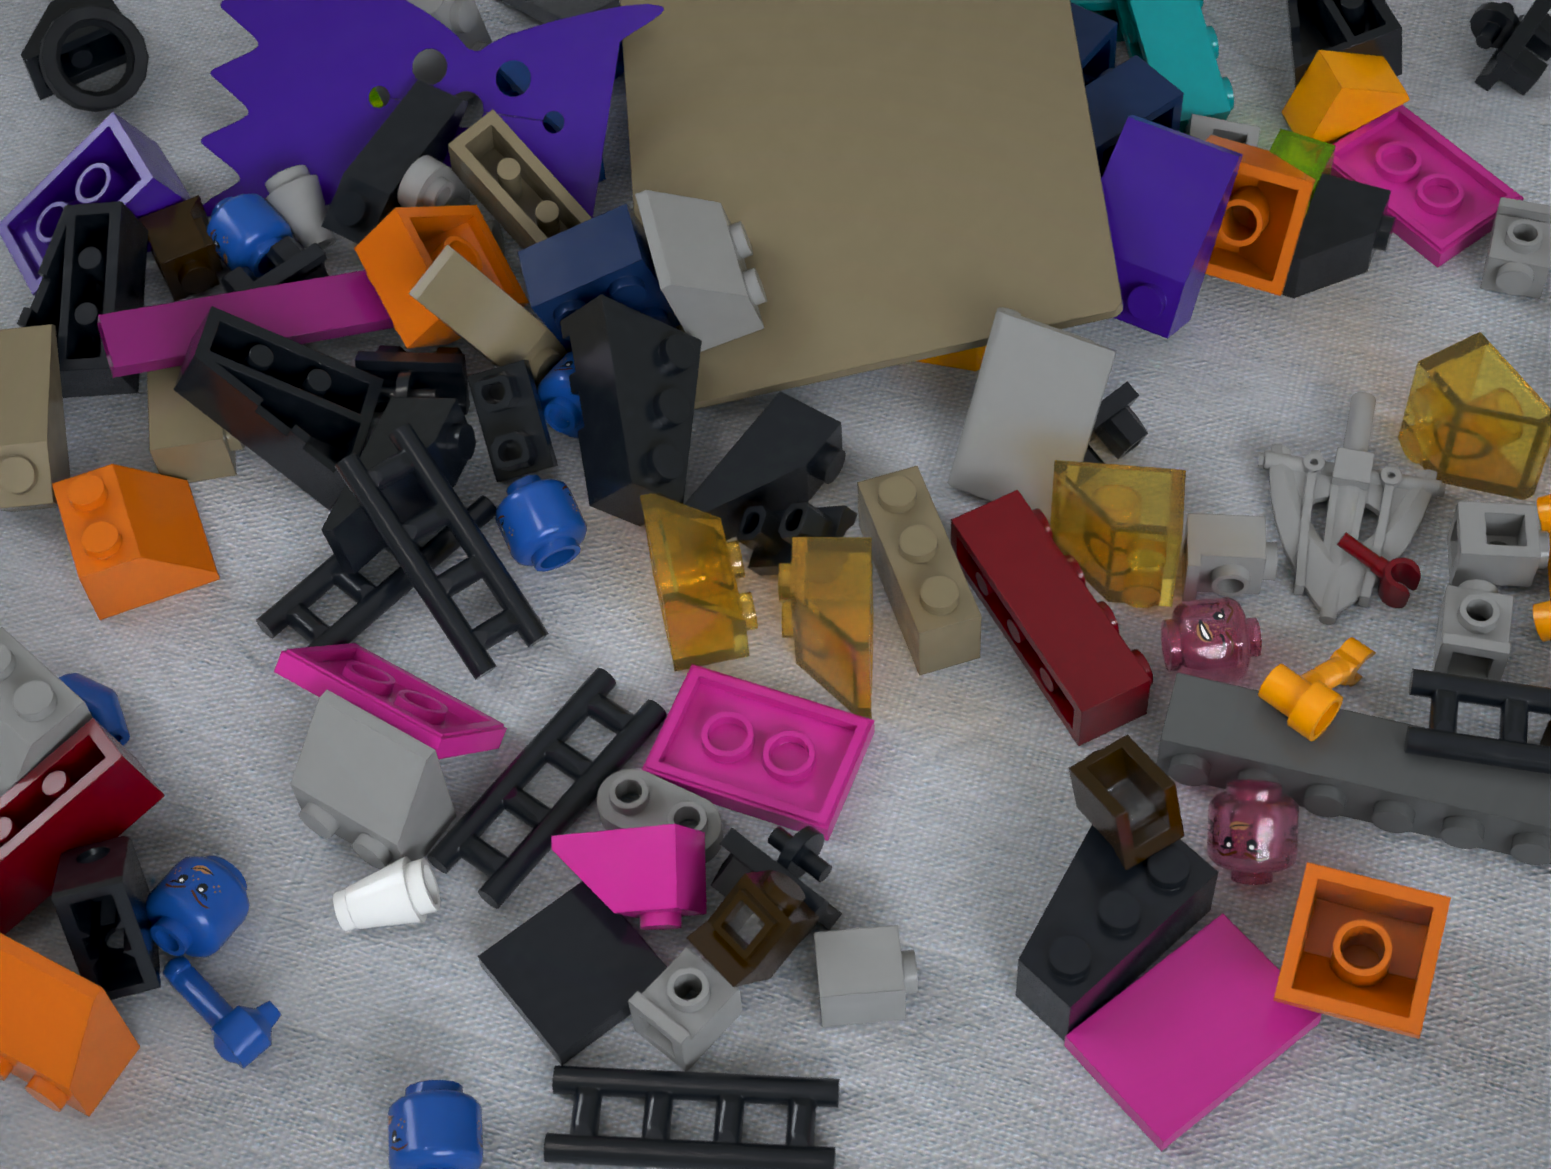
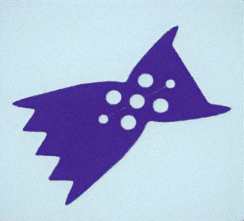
[201,0,664,218]

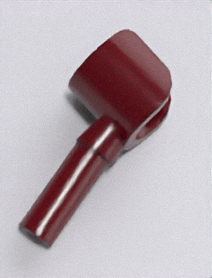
[1336,532,1421,608]

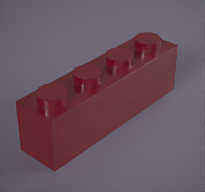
[951,490,1153,746]
[0,718,165,935]

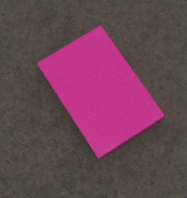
[1314,105,1524,268]
[274,643,507,759]
[642,664,875,841]
[1064,913,1322,1151]

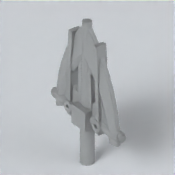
[1258,392,1446,625]

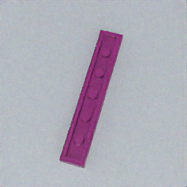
[98,270,394,378]

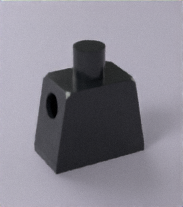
[52,836,161,1000]

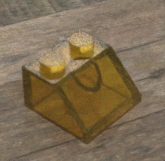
[1398,332,1551,500]
[1050,460,1186,608]
[640,493,758,672]
[778,537,874,719]

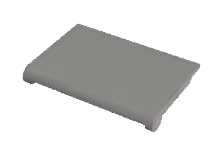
[948,307,1117,527]

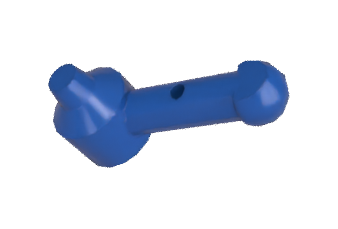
[162,956,282,1069]

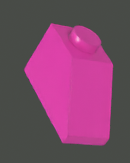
[551,824,707,930]

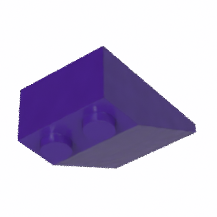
[0,112,191,296]
[1101,115,1243,339]

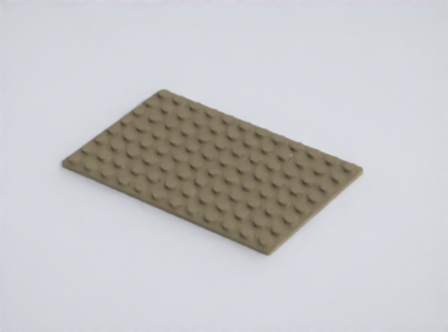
[620,0,1123,410]

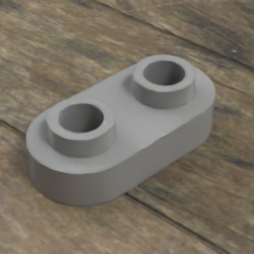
[397,155,471,207]
[597,769,723,863]

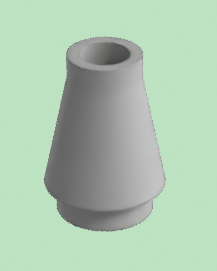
[265,165,337,250]

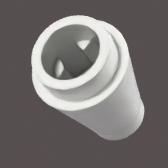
[333,856,441,931]

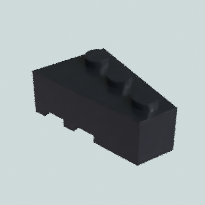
[1286,0,1402,88]
[17,201,148,398]
[560,294,702,526]
[173,306,384,510]
[1016,800,1218,1041]

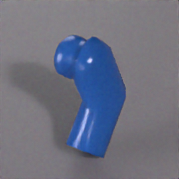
[59,673,130,745]

